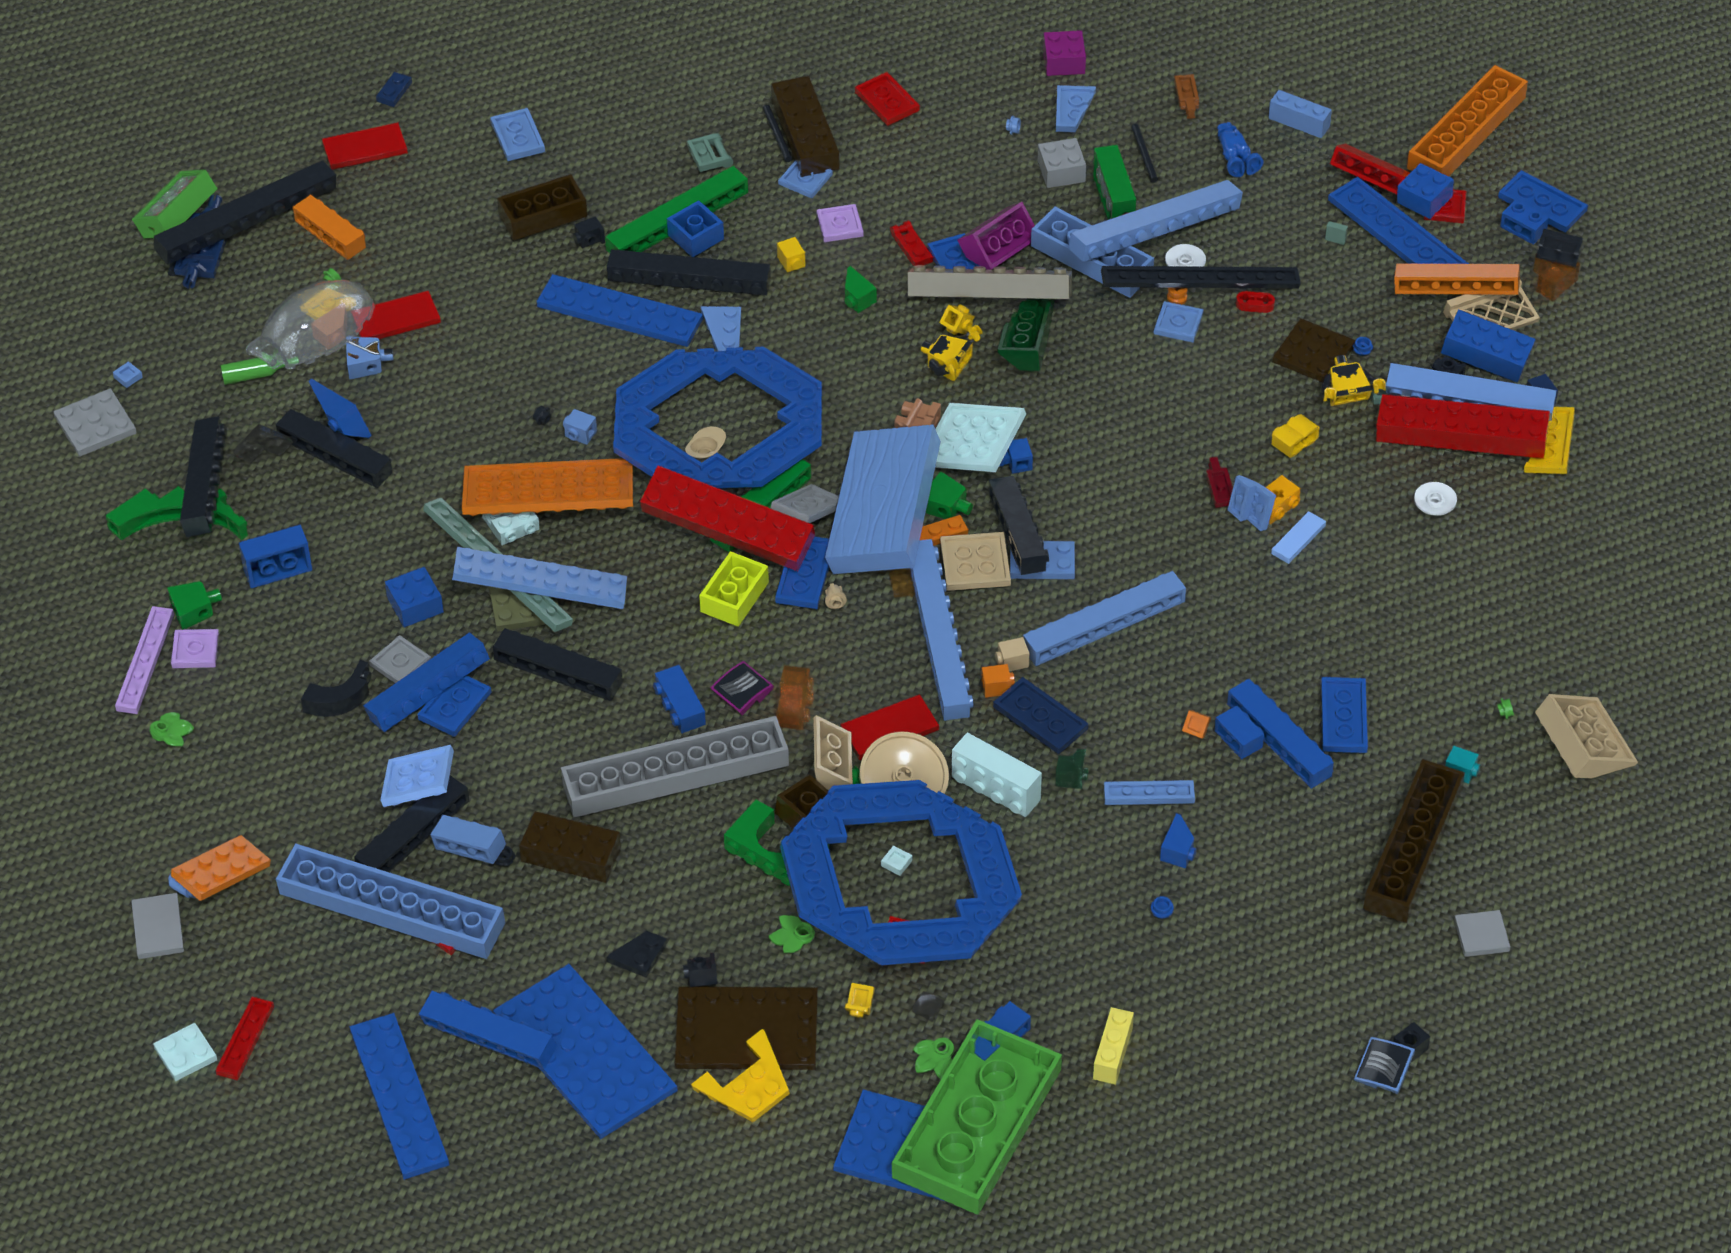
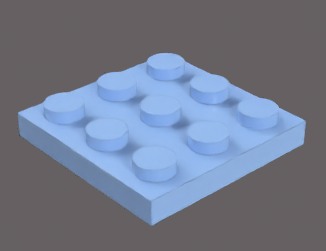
[380,745,454,807]

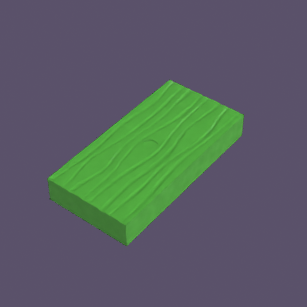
[892,1019,1062,1215]

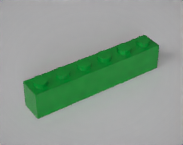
[710,459,811,552]

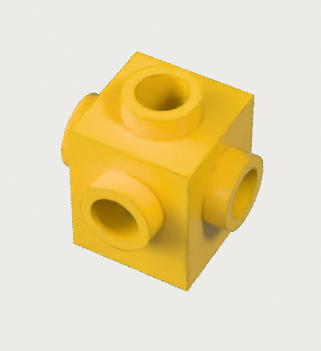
[939,304,975,335]

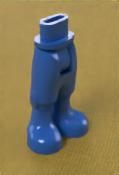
[1217,122,1263,177]

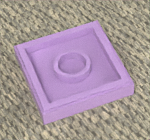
[817,204,863,242]
[171,629,219,668]

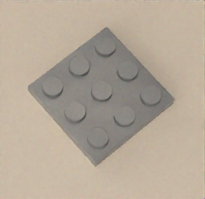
[53,388,137,457]

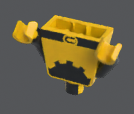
[921,325,983,381]
[1320,355,1386,406]

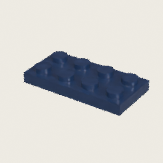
[993,677,1088,754]

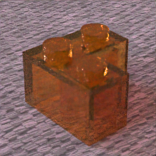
[1533,253,1580,302]
[777,665,814,730]

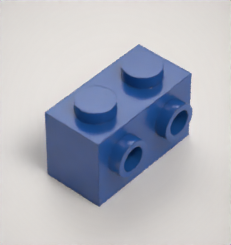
[1500,199,1549,245]

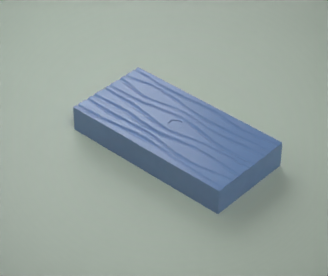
[825,424,941,574]

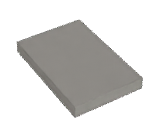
[132,893,184,959]

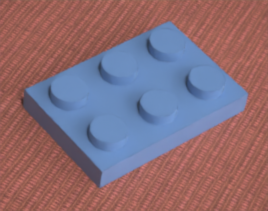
[490,108,545,161]
[1010,541,1075,579]

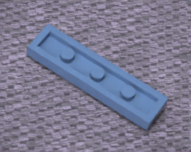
[1104,780,1195,805]

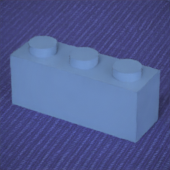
[1269,90,1332,138]
[430,815,506,864]

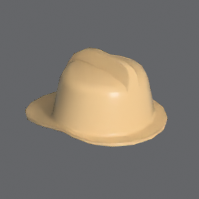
[685,426,726,463]

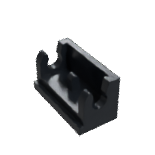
[1536,229,1583,267]

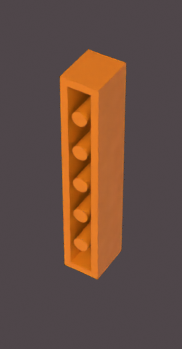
[1394,264,1520,295]

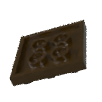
[1272,318,1356,382]

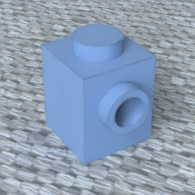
[563,409,597,445]

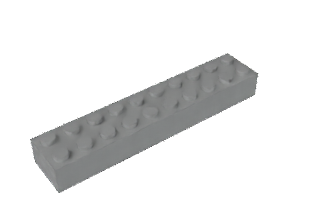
[561,716,789,818]

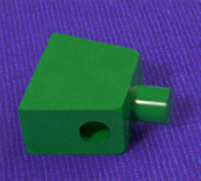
[926,471,973,519]
[167,581,222,630]

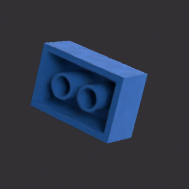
[239,524,312,589]

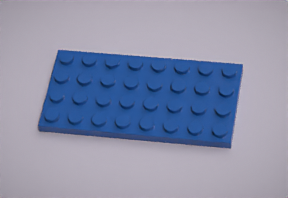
[493,964,678,1140]

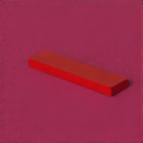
[215,996,274,1081]

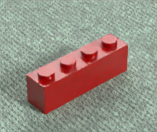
[1330,143,1410,194]

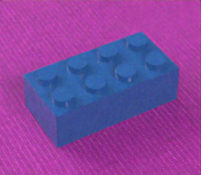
[1441,309,1536,383]

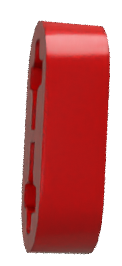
[1236,291,1275,313]

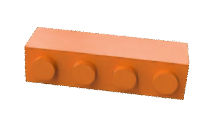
[293,195,366,260]

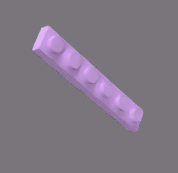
[115,606,174,714]

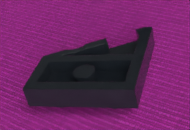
[607,931,668,978]

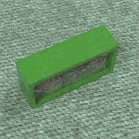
[132,170,218,238]

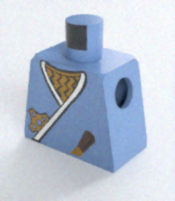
[346,337,393,379]

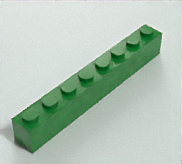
[605,166,748,254]

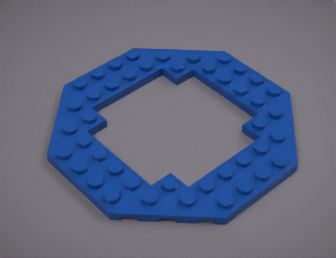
[613,347,822,488]
[780,780,1022,965]

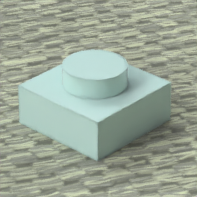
[881,846,912,876]

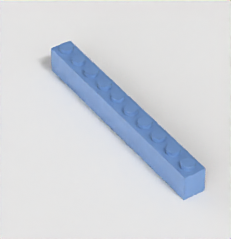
[1069,180,1243,262]
[909,539,973,721]

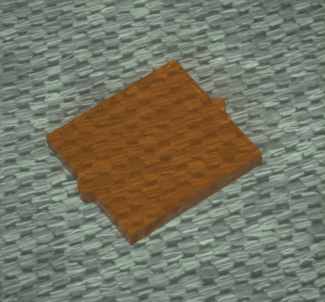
[888,568,915,598]

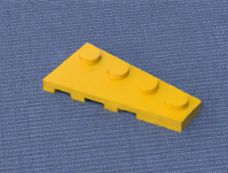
[1524,407,1575,474]

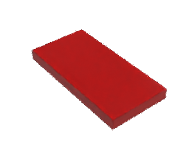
[322,122,408,170]
[351,290,441,339]
[840,694,939,760]

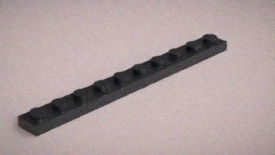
[1101,266,1301,288]

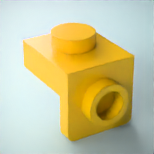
[845,983,875,1018]

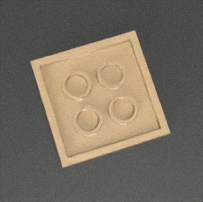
[940,532,1011,591]

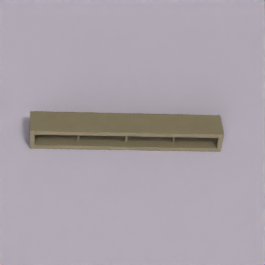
[908,265,1072,299]

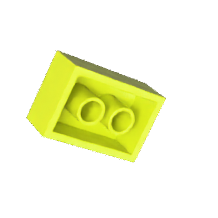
[699,551,769,627]

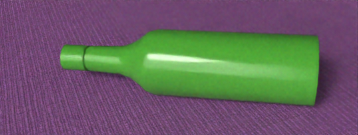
[220,356,300,385]

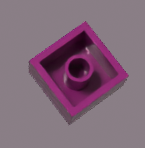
[1043,30,1086,76]

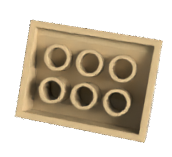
[1535,694,1638,778]

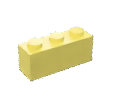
[1093,1007,1134,1085]

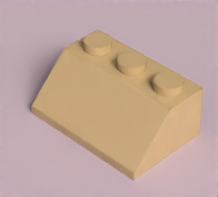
[813,715,853,790]

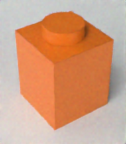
[981,664,1015,698]

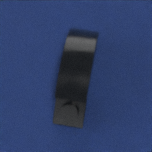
[301,660,372,717]

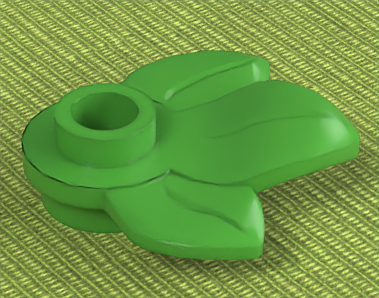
[149,712,194,746]
[769,915,815,953]
[913,1037,955,1080]

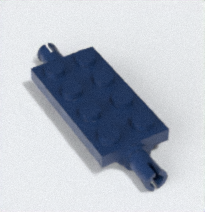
[174,194,227,288]

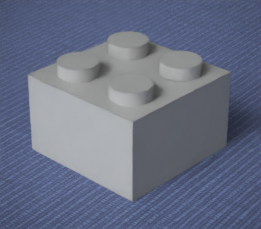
[1037,138,1086,188]

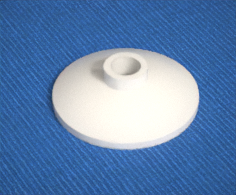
[1165,244,1206,266]
[1414,482,1457,515]

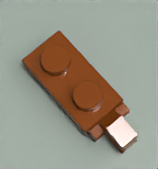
[1174,74,1199,119]

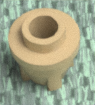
[825,583,847,609]

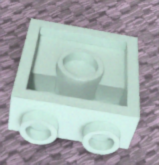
[482,512,540,545]

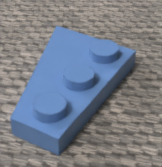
[1056,85,1096,132]
[700,306,741,351]

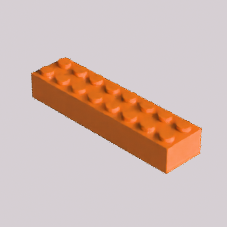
[1407,65,1528,176]

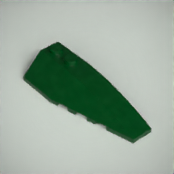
[997,298,1055,372]

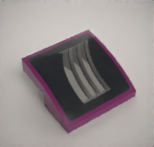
[710,661,774,716]

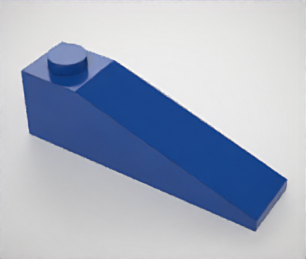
[309,379,372,438]

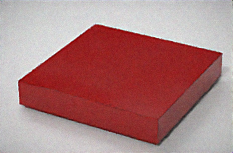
[1424,189,1466,223]

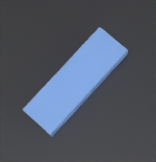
[1271,511,1326,564]

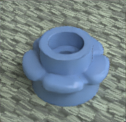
[1006,116,1021,135]

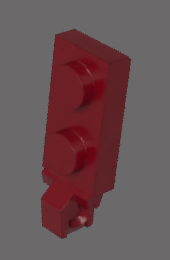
[1206,457,1233,508]

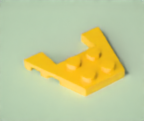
[691,1029,790,1122]

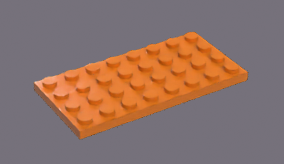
[462,458,633,516]

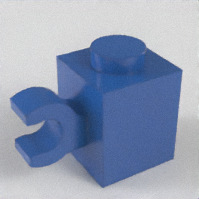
[999,438,1033,474]

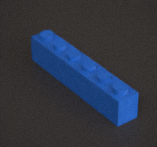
[363,632,490,732]
[1227,679,1334,789]
[419,991,557,1069]

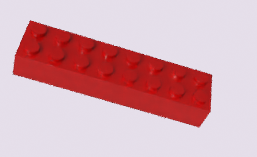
[1376,394,1550,459]
[640,466,815,571]

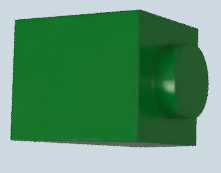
[844,266,877,313]

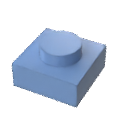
[113,362,143,388]

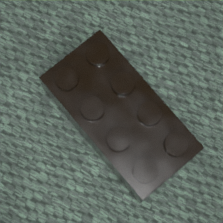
[497,174,588,240]
[519,811,621,883]

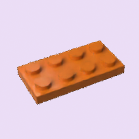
[171,835,271,901]

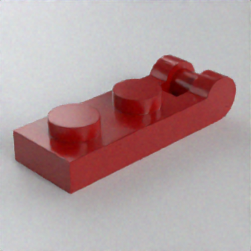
[890,220,933,266]

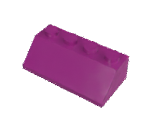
[957,201,1035,270]

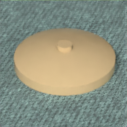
[859,732,949,794]

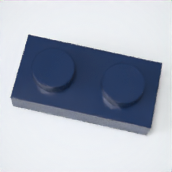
[376,72,412,107]

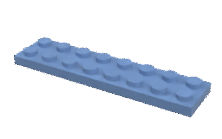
[452,547,627,609]

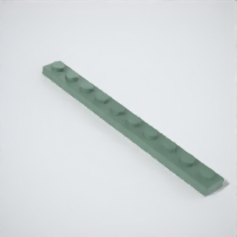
[423,498,573,632]

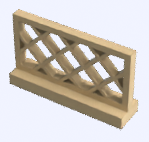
[1443,280,1540,330]

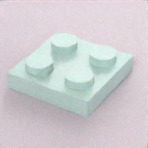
[153,1023,217,1082]

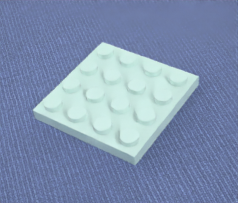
[935,403,1026,472]

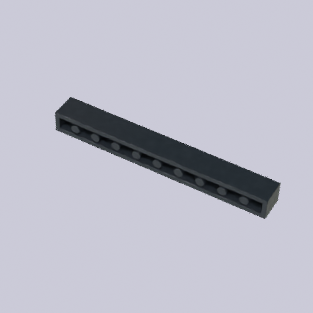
[154,160,336,265]

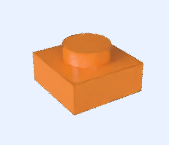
[1182,710,1211,738]

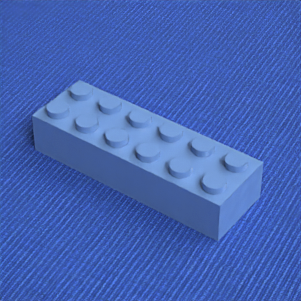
[1031,207,1154,298]

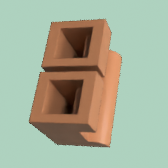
[894,398,941,428]

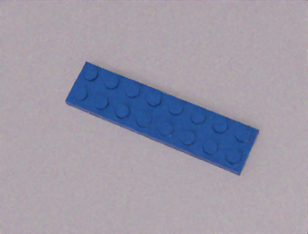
[1328,177,1469,264]
[537,274,703,347]
[349,1013,449,1180]

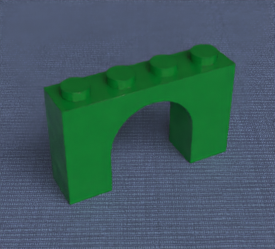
[724,799,829,886]

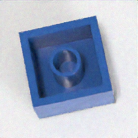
[1397,163,1454,219]
[667,200,724,257]
[385,567,444,627]

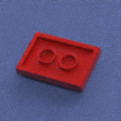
[855,72,920,126]

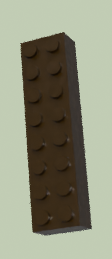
[1363,759,1465,923]

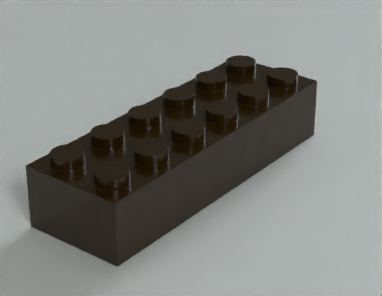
[771,76,840,177]

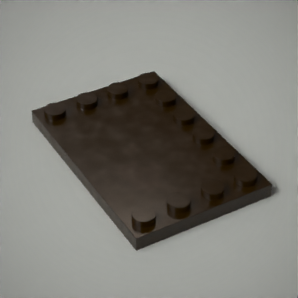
[675,987,818,1070]

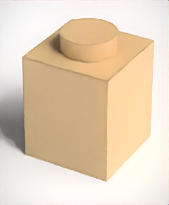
[995,637,1029,671]

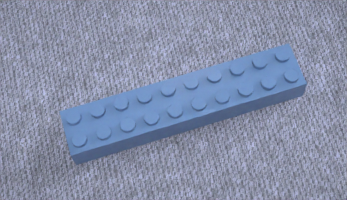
[276,843,505,959]

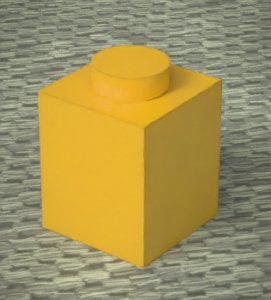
[777,237,805,272]

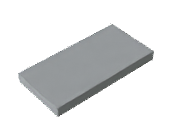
[771,484,839,523]

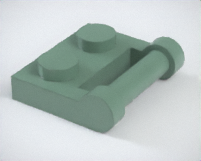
[687,133,733,172]

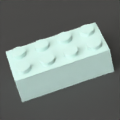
[952,732,1042,817]

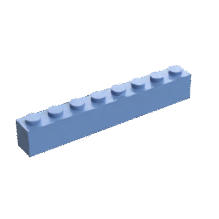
[1386,363,1556,421]
[1023,571,1186,666]

